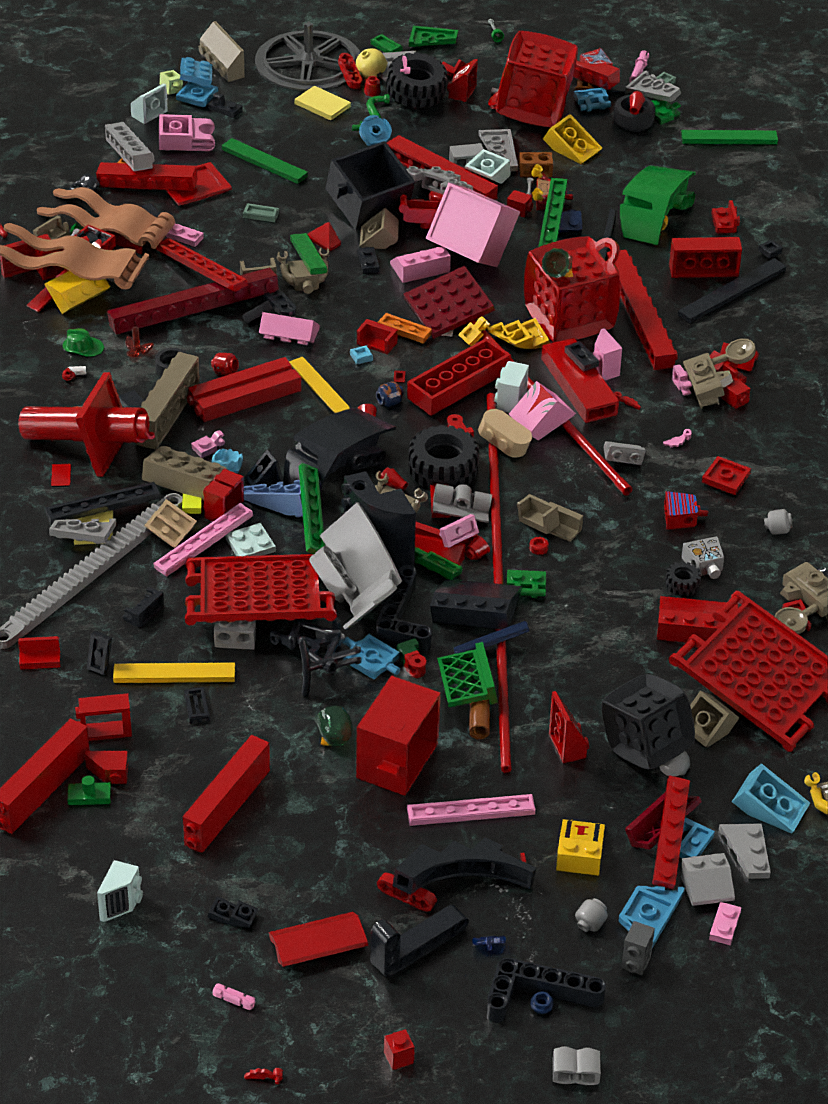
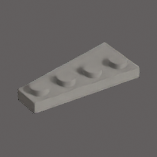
[625,70,681,102]

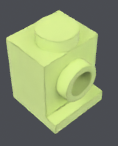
[160,70,183,95]

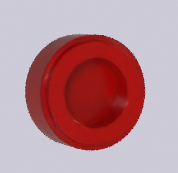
[529,537,549,555]

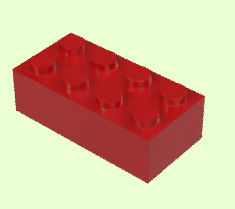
[669,237,742,278]

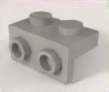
[604,441,646,465]

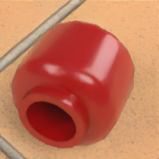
[211,353,239,376]

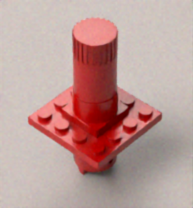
[18,372,155,477]

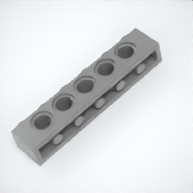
[105,122,154,171]

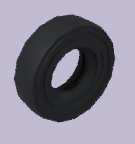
[243,301,272,323]

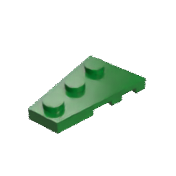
[409,26,458,47]

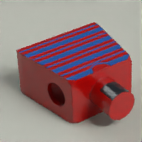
[664,491,708,529]

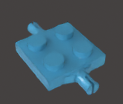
[343,634,401,679]

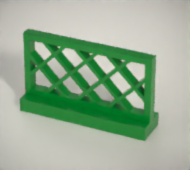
[437,642,498,708]

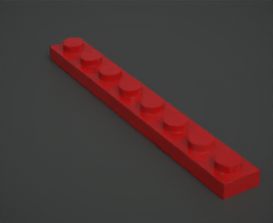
[156,238,248,291]

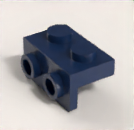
[559,210,582,233]

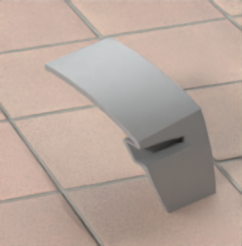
[309,502,402,629]

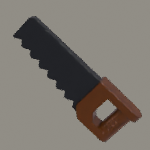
[575,79,626,93]

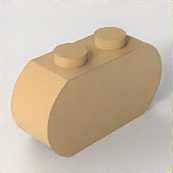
[478,409,532,457]

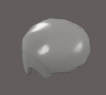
[660,751,690,776]

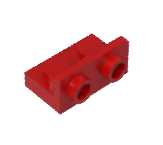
[711,200,740,233]

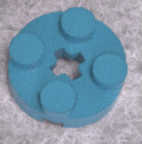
[359,115,392,146]

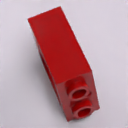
[75,693,132,741]

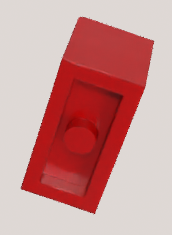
[357,319,398,355]

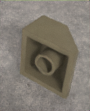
[360,208,399,249]
[690,691,739,748]

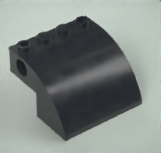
[341,471,416,570]

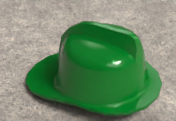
[63,328,104,357]

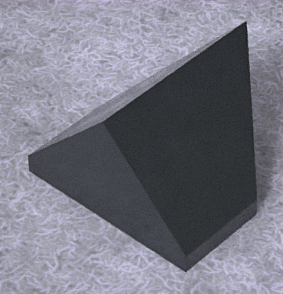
[245,449,285,487]

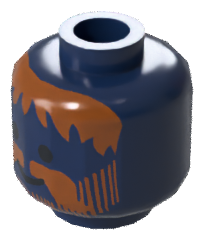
[376,381,404,407]

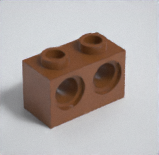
[519,152,553,177]

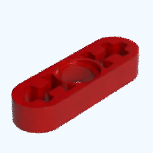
[338,53,362,89]
[377,873,437,912]

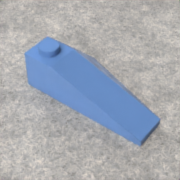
[244,480,303,517]

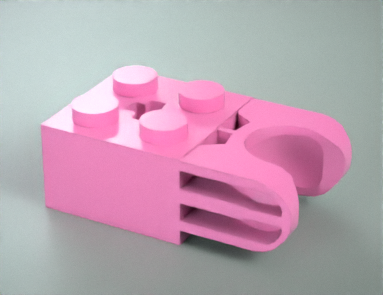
[159,114,215,151]

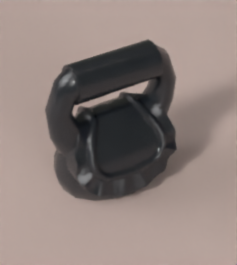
[69,173,100,192]

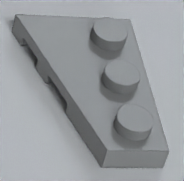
[719,824,771,879]

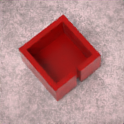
[203,469,244,521]

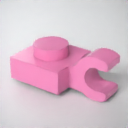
[191,430,225,458]

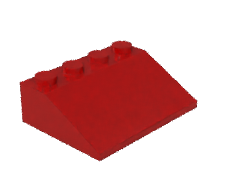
[657,596,738,643]

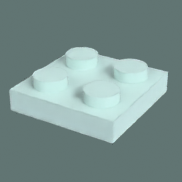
[225,523,276,556]

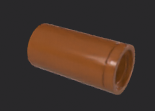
[469,699,490,739]

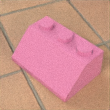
[390,246,450,283]
[259,312,320,346]

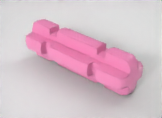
[213,983,255,1010]

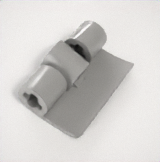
[433,484,492,523]

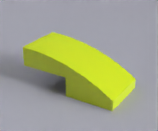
[182,494,202,514]

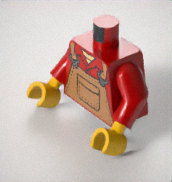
[531,164,573,210]

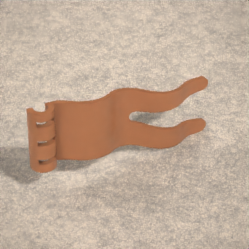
[37,187,175,249]
[0,223,149,289]

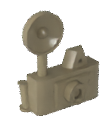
[683,339,756,409]
[774,562,828,634]

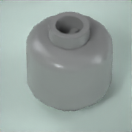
[764,509,793,535]
[575,898,608,932]

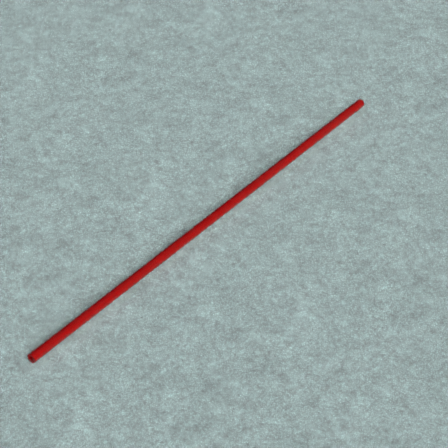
[487,393,511,773]

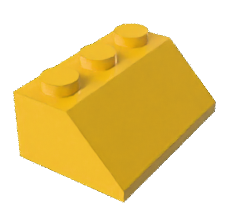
[45,271,110,314]

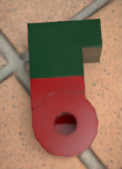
[397,638,426,678]

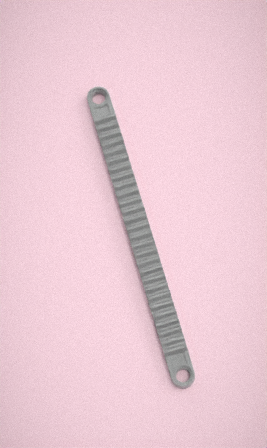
[0,493,183,649]

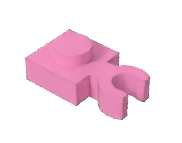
[672,365,692,395]

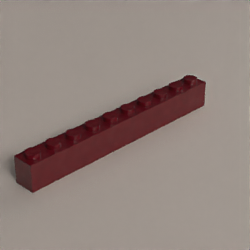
[107,267,279,334]

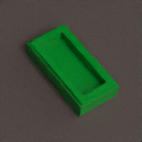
[371,34,403,53]

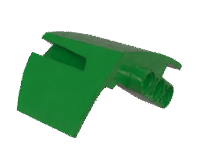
[620,165,696,245]

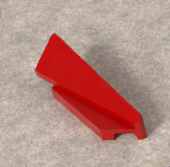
[415,522,465,565]

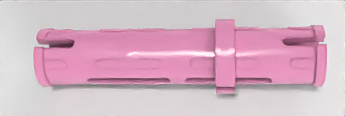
[629,51,649,83]

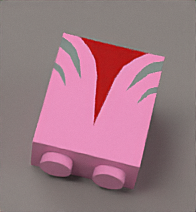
[509,381,576,440]

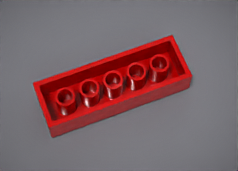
[407,338,511,416]

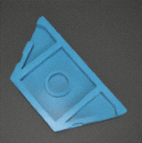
[619,886,685,948]

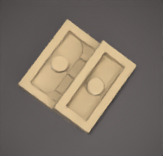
[144,499,197,548]

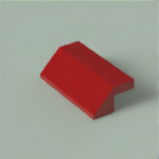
[269,912,368,967]

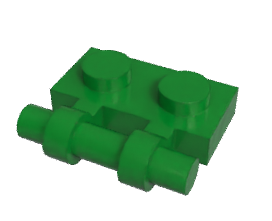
[507,570,546,598]

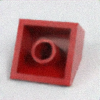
[447,59,478,102]

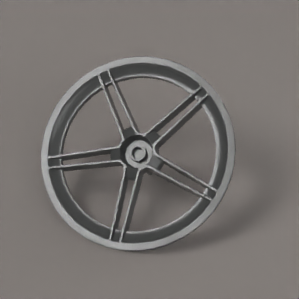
[255,22,361,91]

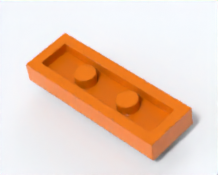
[378,313,432,344]

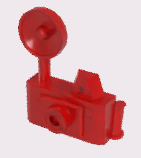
[399,191,443,229]

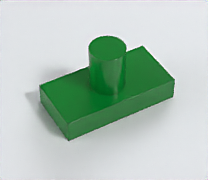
[68,776,111,805]

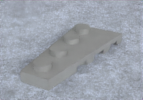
[479,129,518,172]

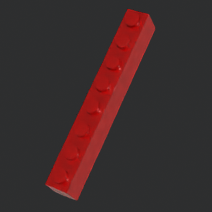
[387,135,498,200]

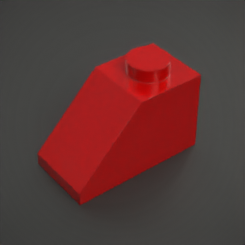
[85,751,128,784]

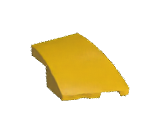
[487,318,550,349]

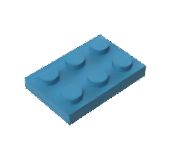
[180,57,212,86]

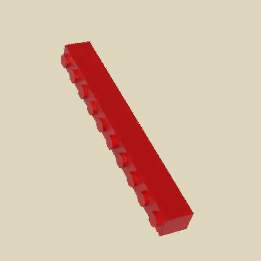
[606,250,678,370]

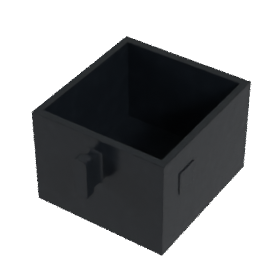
[325,141,415,230]

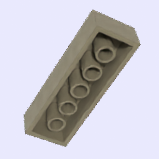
[136,352,200,450]

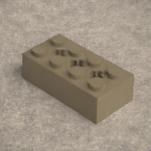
[142,446,227,500]

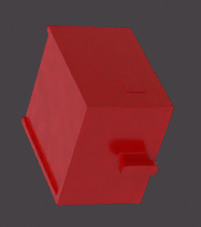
[356,676,440,796]

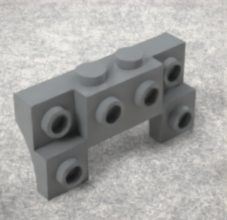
[406,166,473,195]

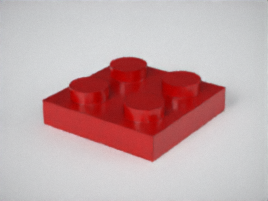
[702,456,751,495]

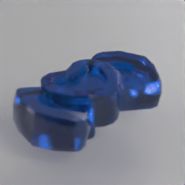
[472,935,506,950]

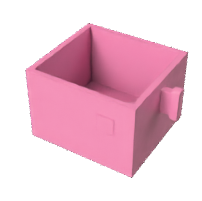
[426,182,520,267]

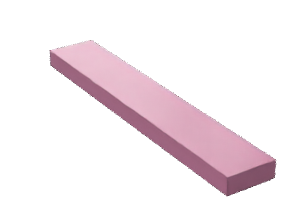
[153,503,253,577]
[407,794,536,826]

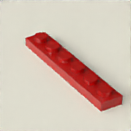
[652,775,690,889]

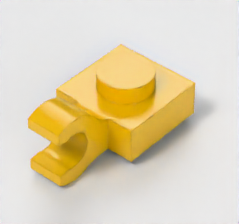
[459,316,490,346]

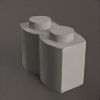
[553,1046,601,1085]

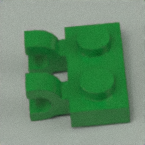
[652,99,681,125]

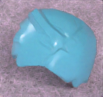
[212,449,243,473]

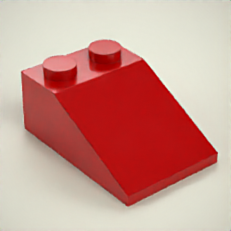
[549,691,589,763]

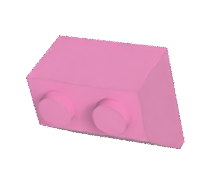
[593,328,622,380]

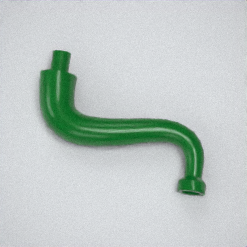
[352,94,389,132]

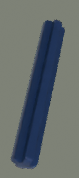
[453,621,529,654]

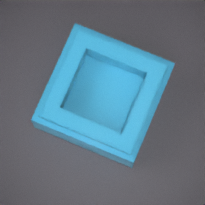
[350,346,373,364]

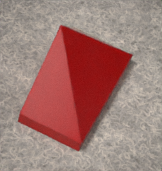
[307,222,341,252]

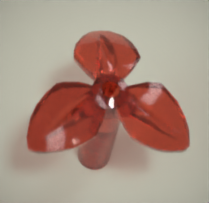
[125,327,154,357]

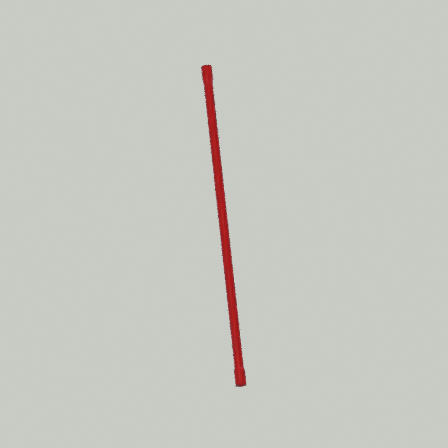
[468,319,632,496]

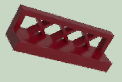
[625,792,702,850]

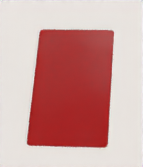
[51,464,71,486]

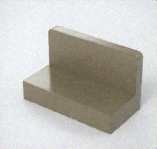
[549,502,583,542]

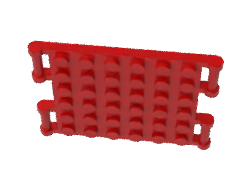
[185,554,337,625]
[668,591,828,752]

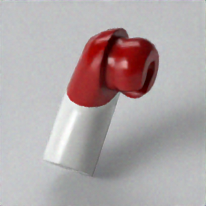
[62,366,86,381]

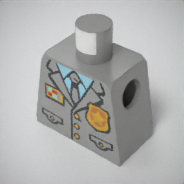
[682,536,724,579]

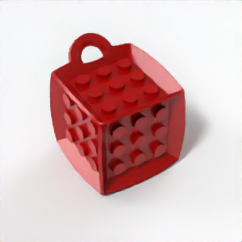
[488,31,578,128]
[524,236,620,342]

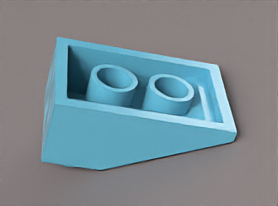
[732,764,810,833]

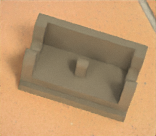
[33,215,70,240]

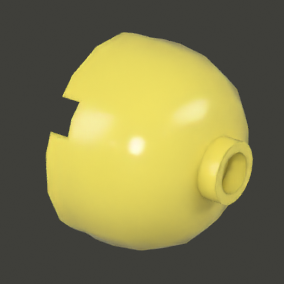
[356,48,388,79]

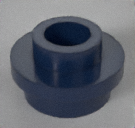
[531,992,553,1014]

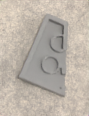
[49,519,116,544]

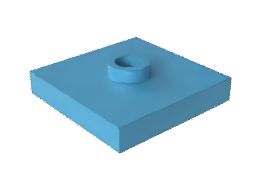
[176,82,218,107]

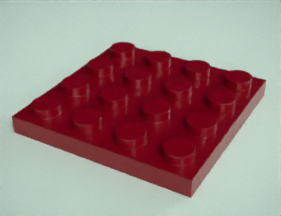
[403,266,495,339]

